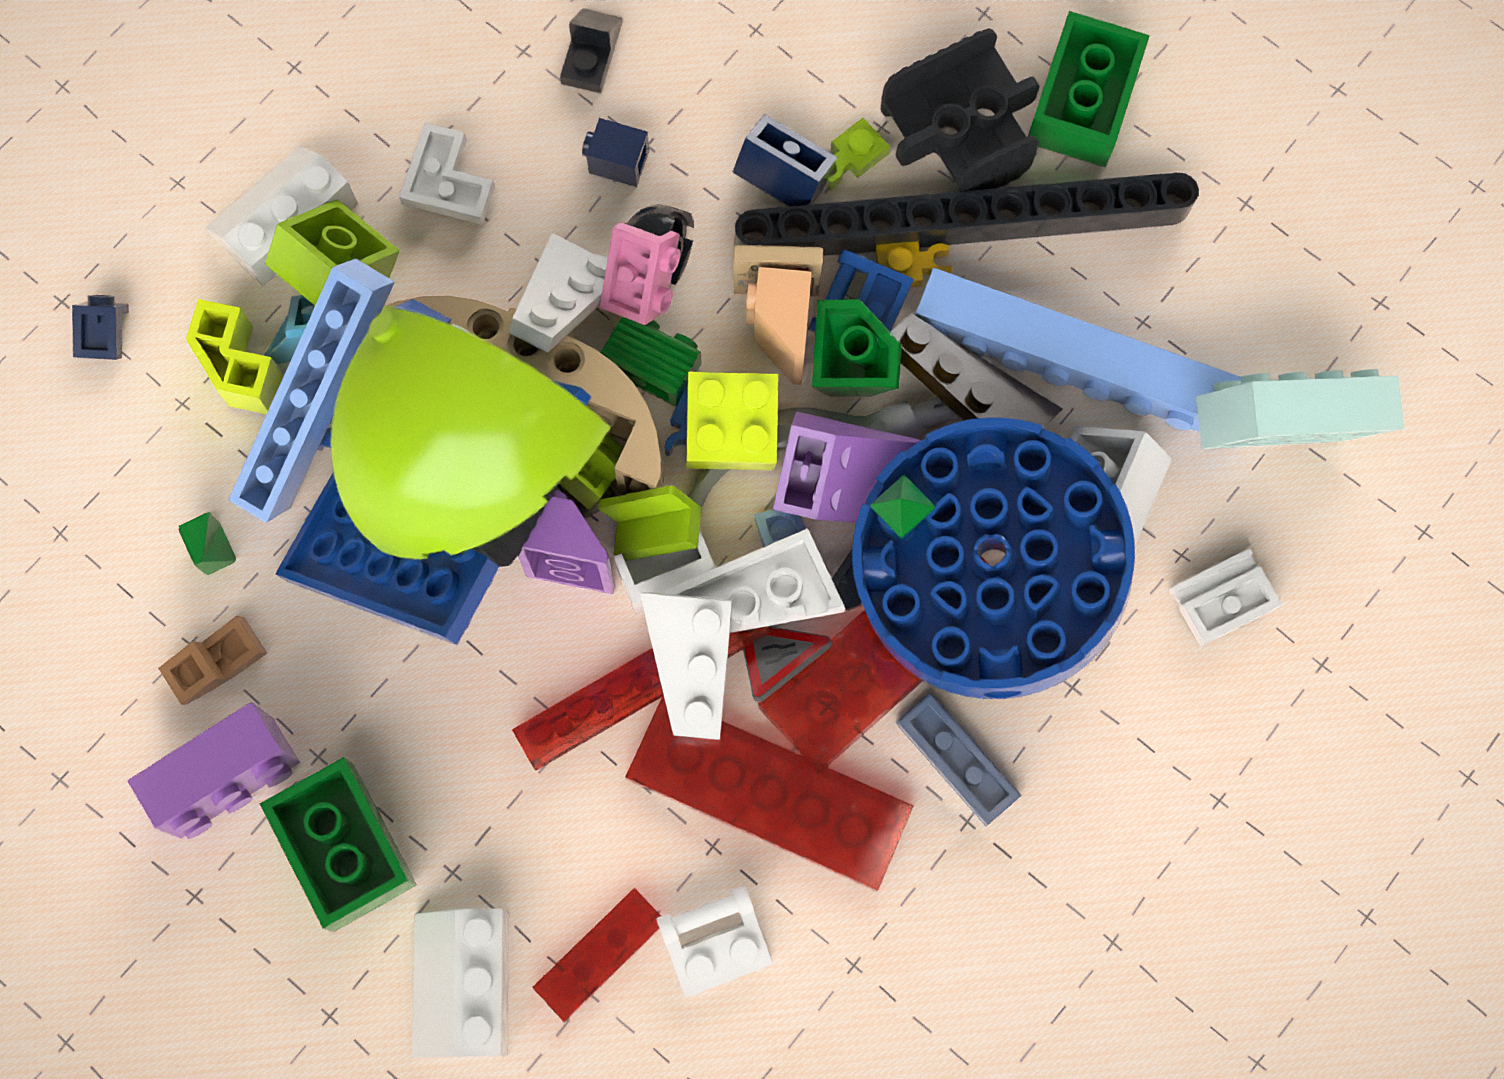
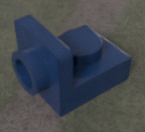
[72,295,129,360]

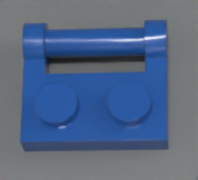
[808,250,914,333]

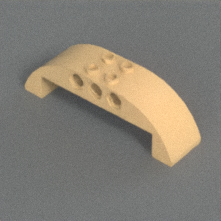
[382,296,664,495]

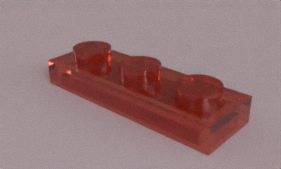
[532,887,661,1022]

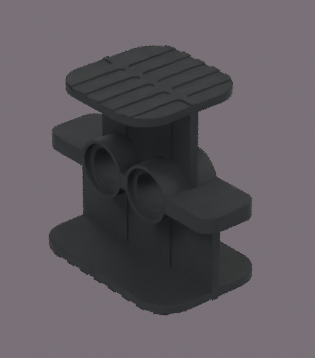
[880,28,1040,192]

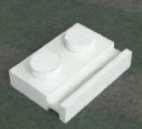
[1169,548,1283,647]

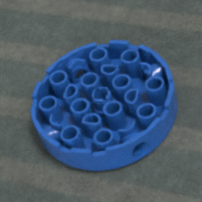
[852,417,1135,699]

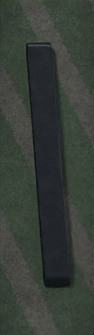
[735,172,1199,256]

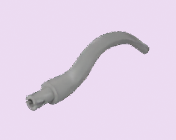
[688,397,959,507]

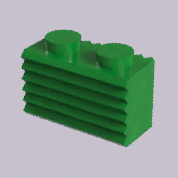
[600,317,702,407]

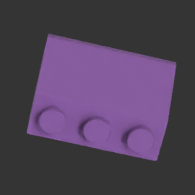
[518,490,615,594]

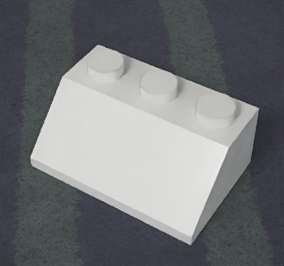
[205,145,358,287]
[1070,426,1172,545]
[412,908,509,1058]

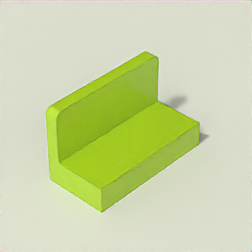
[598,485,702,561]

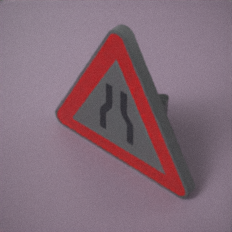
[739,626,832,702]

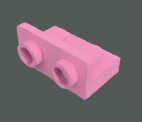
[599,222,680,325]

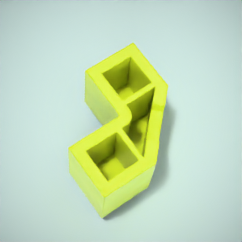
[186,299,283,414]

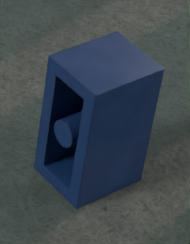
[732,114,838,206]

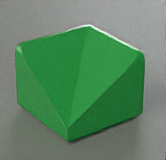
[178,512,236,575]

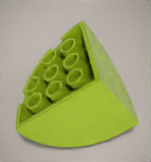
[331,305,611,559]

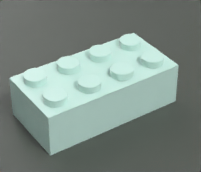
[1196,369,1405,449]

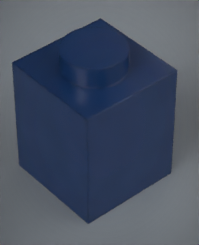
[582,118,650,187]

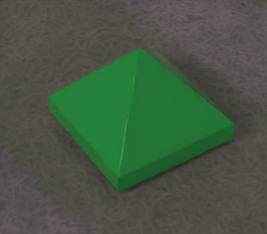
[870,475,936,539]

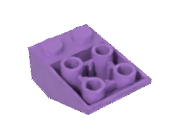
[773,412,921,522]

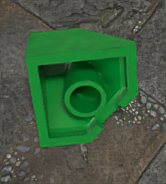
[812,299,902,397]

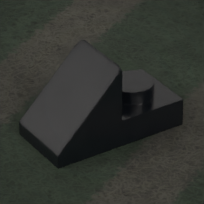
[560,8,623,94]

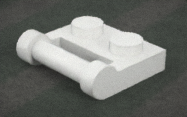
[656,885,773,999]

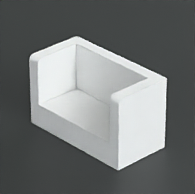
[613,531,716,614]

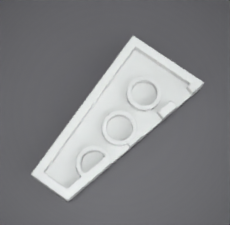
[508,233,608,353]
[659,528,845,633]

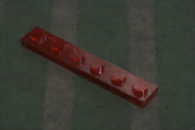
[512,626,771,771]

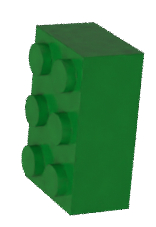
[1028,11,1150,168]
[259,757,417,932]

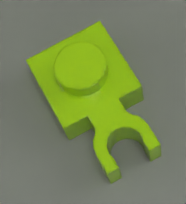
[827,118,890,190]

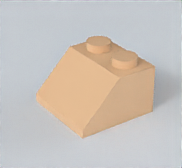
[746,267,812,385]

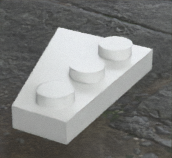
[640,592,733,740]

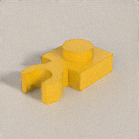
[875,241,952,287]

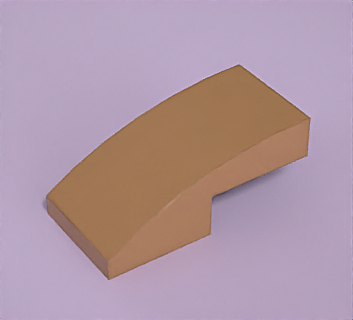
[158,616,267,705]

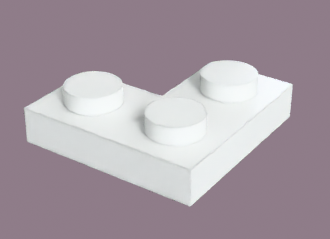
[399,122,495,225]

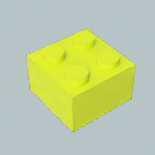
[686,372,778,471]

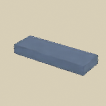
[895,692,1022,827]

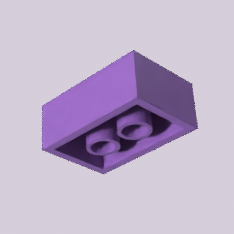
[127,702,301,839]

